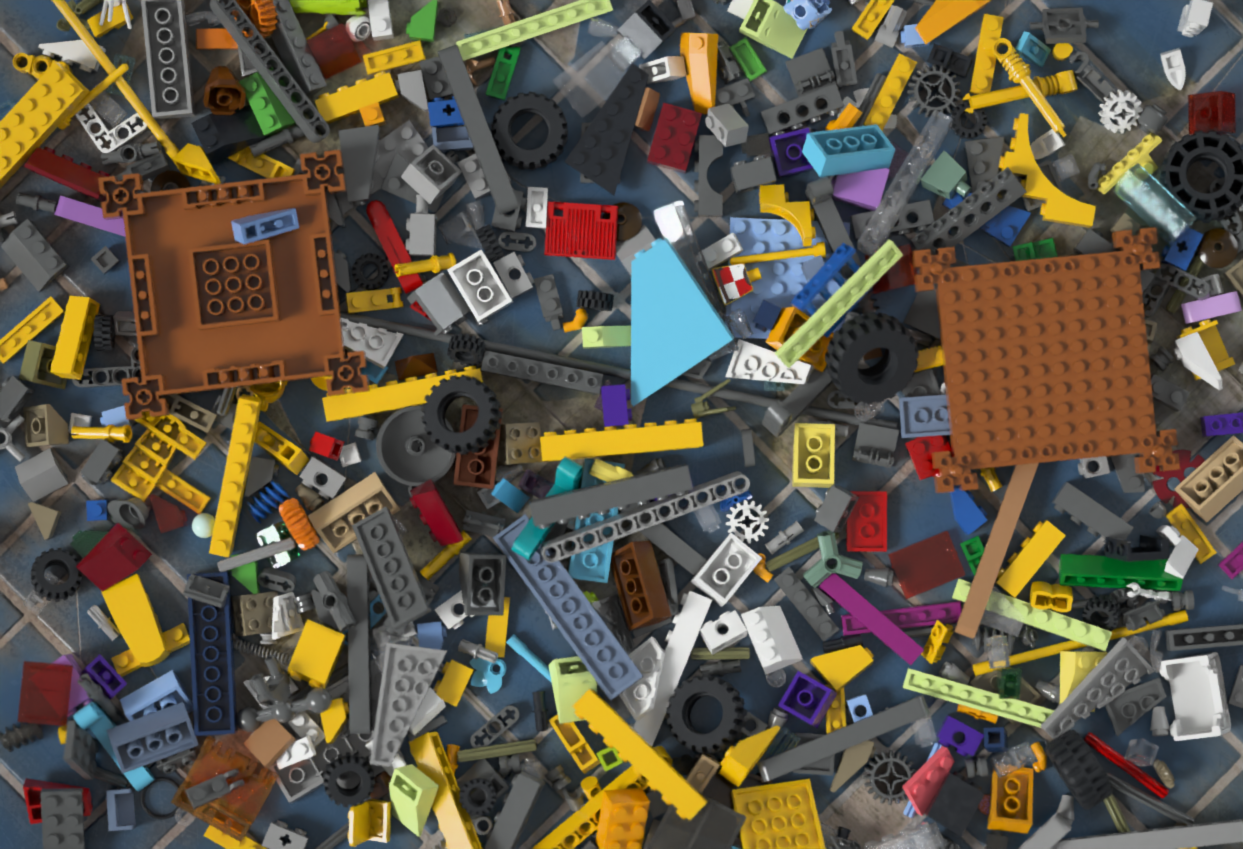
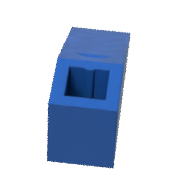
[949,485,987,535]

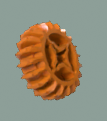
[234,0,278,38]
[279,498,320,551]

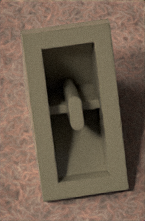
[28,502,61,540]

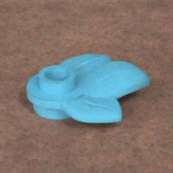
[469,658,507,694]

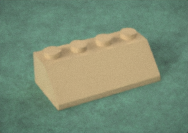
[1175,435,1243,522]
[308,472,400,554]

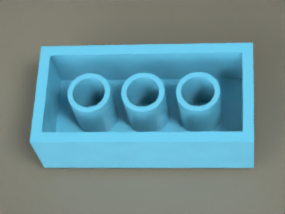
[802,124,895,177]

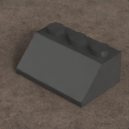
[1,219,70,292]

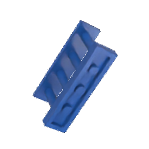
[790,243,874,338]

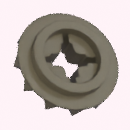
[1153,759,1175,788]

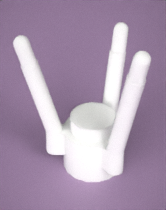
[99,0,132,29]

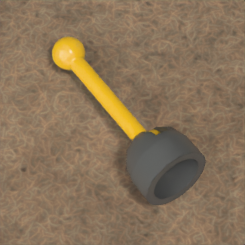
[306,14,341,42]

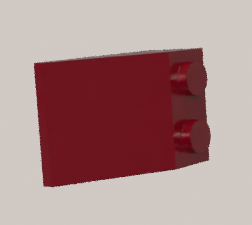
[76,523,152,591]

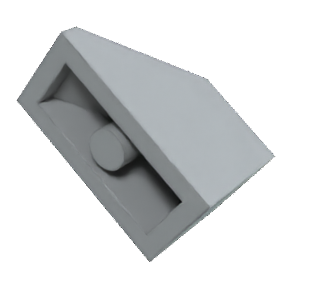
[395,70,429,112]

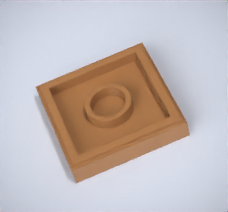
[243,719,296,769]

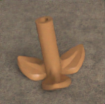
[463,57,496,86]

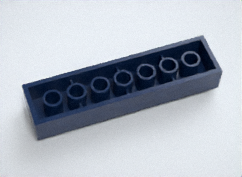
[187,572,238,736]

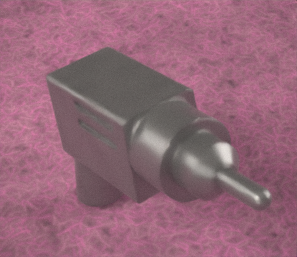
[671,0,695,28]

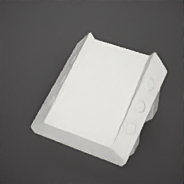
[409,687,446,735]

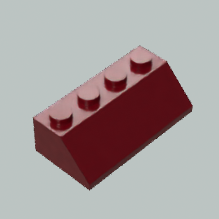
[24,146,110,202]

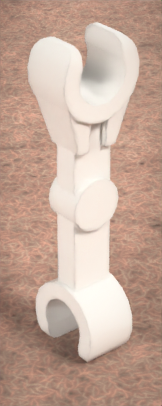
[1127,582,1172,604]

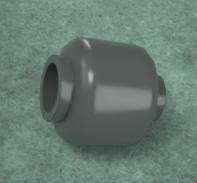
[1137,104,1168,135]

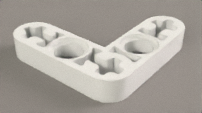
[76,104,148,153]

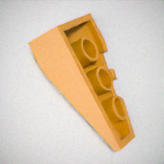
[915,0,992,44]
[680,33,718,114]

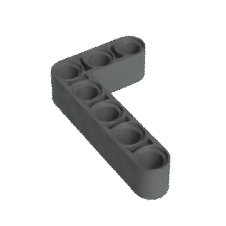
[805,176,862,280]
[762,367,833,438]

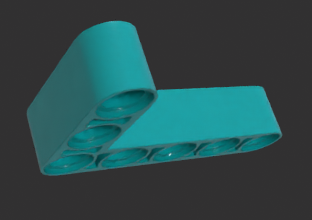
[511,456,583,560]

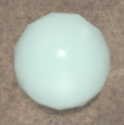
[192,513,215,538]

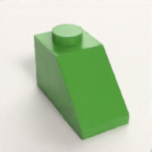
[406,0,438,42]
[228,554,260,594]

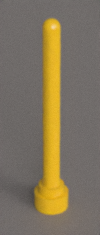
[58,63,129,130]
[730,242,826,265]

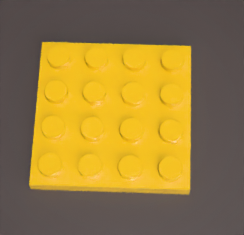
[731,779,826,849]

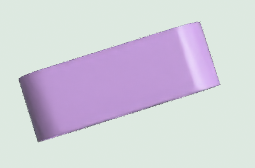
[1181,291,1242,324]

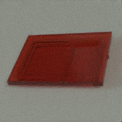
[888,531,965,599]
[17,661,73,726]

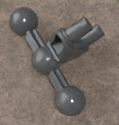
[236,654,332,732]

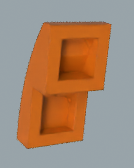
[196,28,238,50]

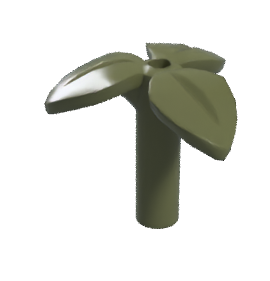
[56,0,91,31]

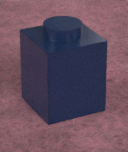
[752,300,782,332]
[984,727,1008,752]

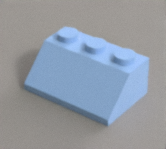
[120,670,193,721]

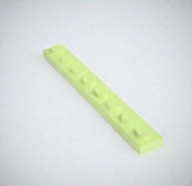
[456,0,613,61]
[775,240,903,368]
[952,579,1112,652]
[903,668,1055,728]

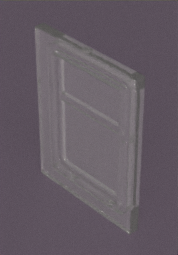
[552,41,627,118]

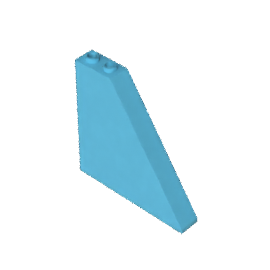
[631,237,734,406]

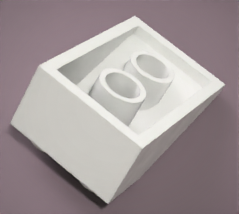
[690,533,762,607]

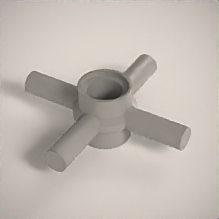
[0,414,26,462]

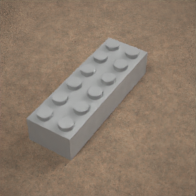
[141,0,195,120]

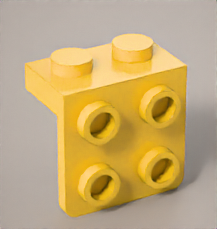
[348,798,391,847]

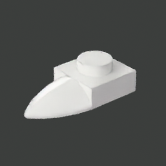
[1160,48,1186,90]
[1030,129,1065,160]

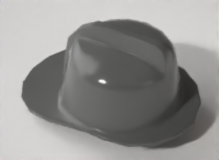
[107,497,151,529]

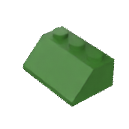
[239,67,305,137]

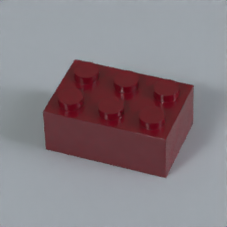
[647,102,702,173]

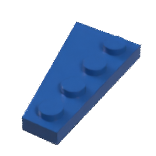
[942,193,1031,247]

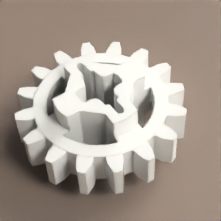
[1098,89,1143,134]
[725,500,769,543]

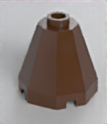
[203,66,246,115]

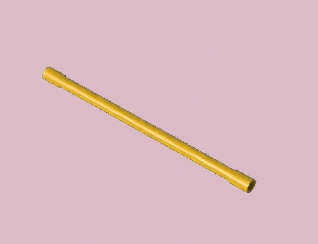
[51,0,180,164]
[972,610,1188,676]

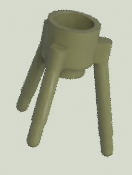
[691,379,736,419]

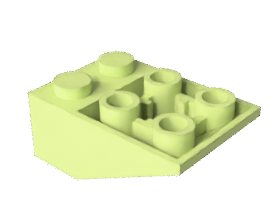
[739,0,808,59]
[548,656,597,724]
[389,764,439,837]

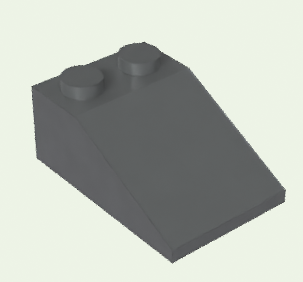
[459,552,506,615]

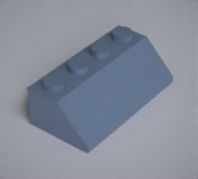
[106,702,199,774]

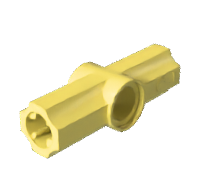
[589,458,635,482]

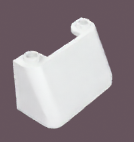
[1160,652,1231,741]

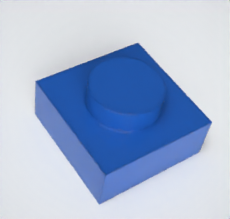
[86,500,108,521]

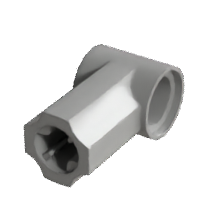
[875,5,907,48]

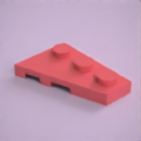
[902,746,955,816]

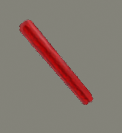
[1083,732,1169,798]

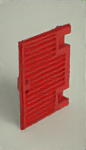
[544,201,618,260]

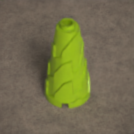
[289,0,367,16]

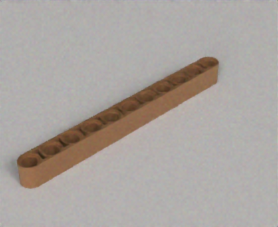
[954,463,1039,639]

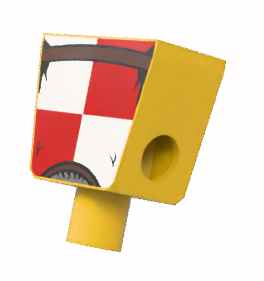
[712,263,762,306]

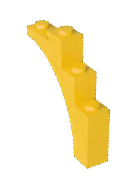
[999,113,1096,228]

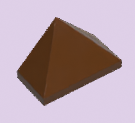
[395,353,438,381]

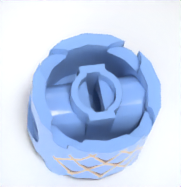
[784,0,832,30]

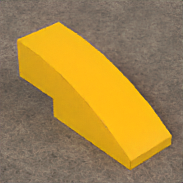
[549,714,601,774]

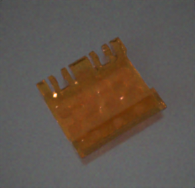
[171,735,279,842]

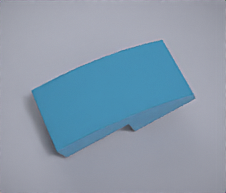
[491,478,530,513]

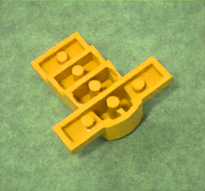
[111,412,207,503]
[101,574,190,677]

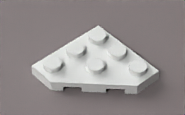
[619,637,665,721]

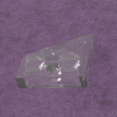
[980,586,1025,637]

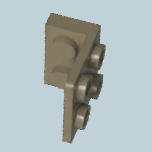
[497,422,543,466]
[231,591,278,636]

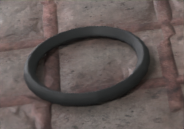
[140,777,183,820]

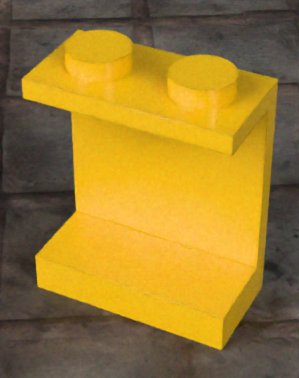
[1176,318,1235,381]

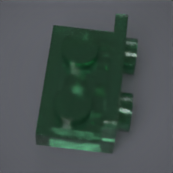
[255,521,300,569]

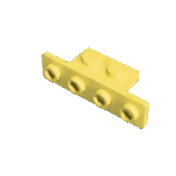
[1096,133,1162,195]

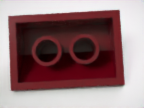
[409,479,464,546]

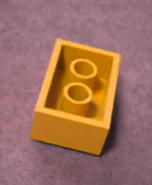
[595,788,650,849]

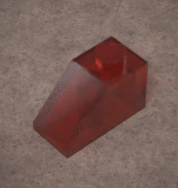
[149,494,188,534]

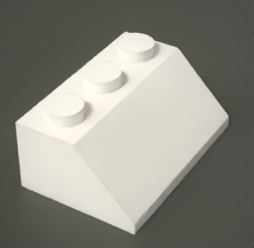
[447,249,514,322]
[741,606,803,675]

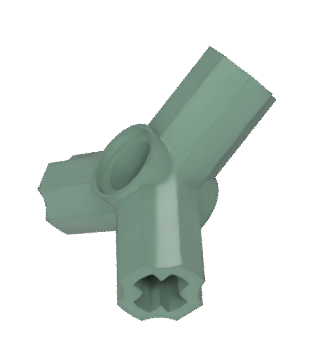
[803,530,863,588]

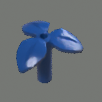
[720,485,753,512]

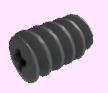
[972,627,1015,655]

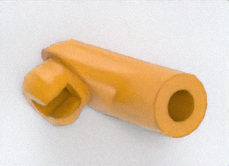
[563,308,588,333]
[753,553,773,583]
[1030,741,1047,773]

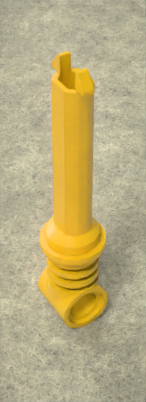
[992,38,1067,138]
[962,70,1078,114]

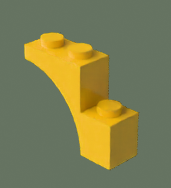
[759,184,816,247]

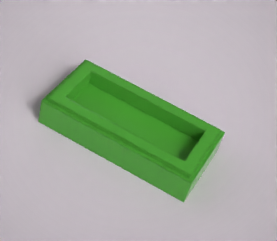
[729,37,767,82]

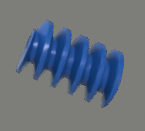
[246,481,291,524]

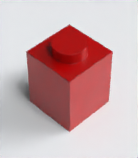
[309,431,344,461]

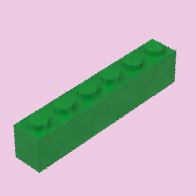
[1058,554,1183,591]

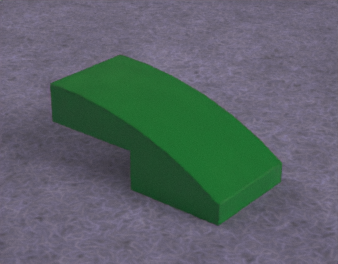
[1013,238,1058,261]
[960,536,984,576]

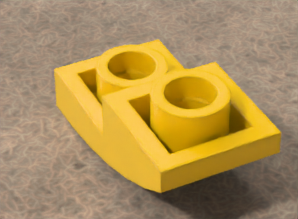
[87,3,134,38]

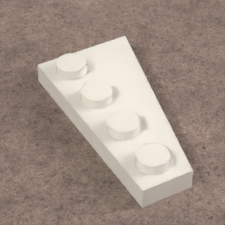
[341,318,403,369]
[725,339,813,385]

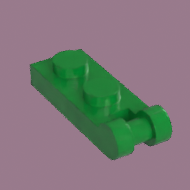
[486,46,521,101]

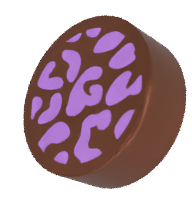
[978,794,998,815]

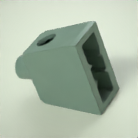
[921,151,972,199]

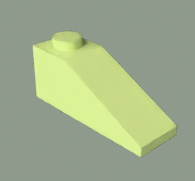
[582,326,631,349]

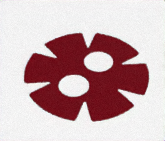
[1152,449,1205,508]

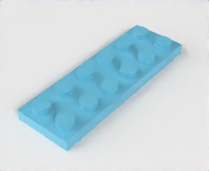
[568,458,625,583]

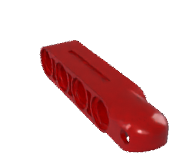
[366,200,423,294]

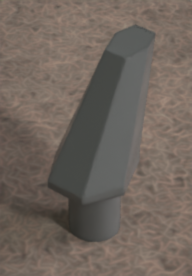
[810,587,835,614]

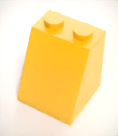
[288,620,345,689]

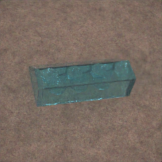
[1113,163,1197,246]

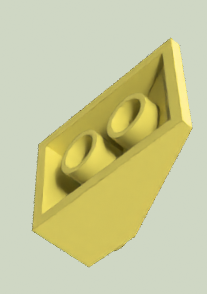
[792,423,835,488]
[1060,651,1108,712]

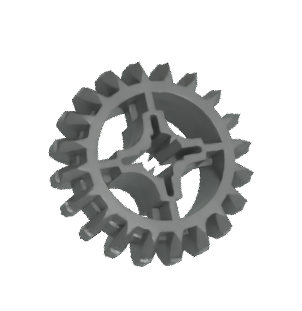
[907,65,961,119]
[863,750,917,805]

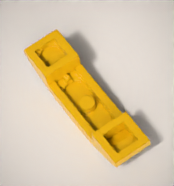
[227,147,295,178]

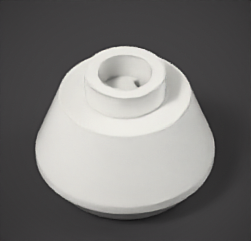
[346,16,371,42]

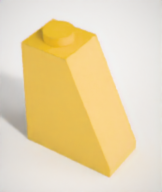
[810,645,874,693]

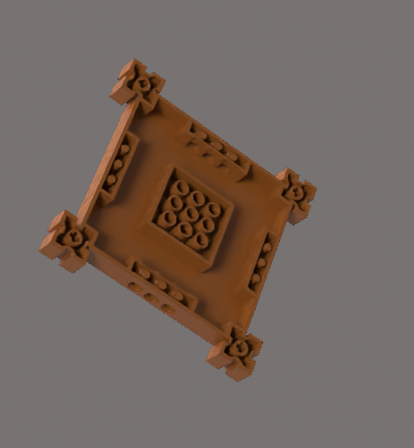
[98,150,370,420]
[912,227,1180,493]

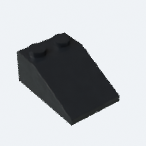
[191,105,266,165]

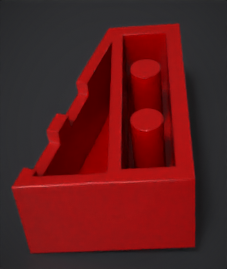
[23,778,93,824]

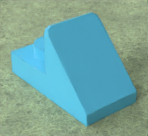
[1015,31,1051,67]

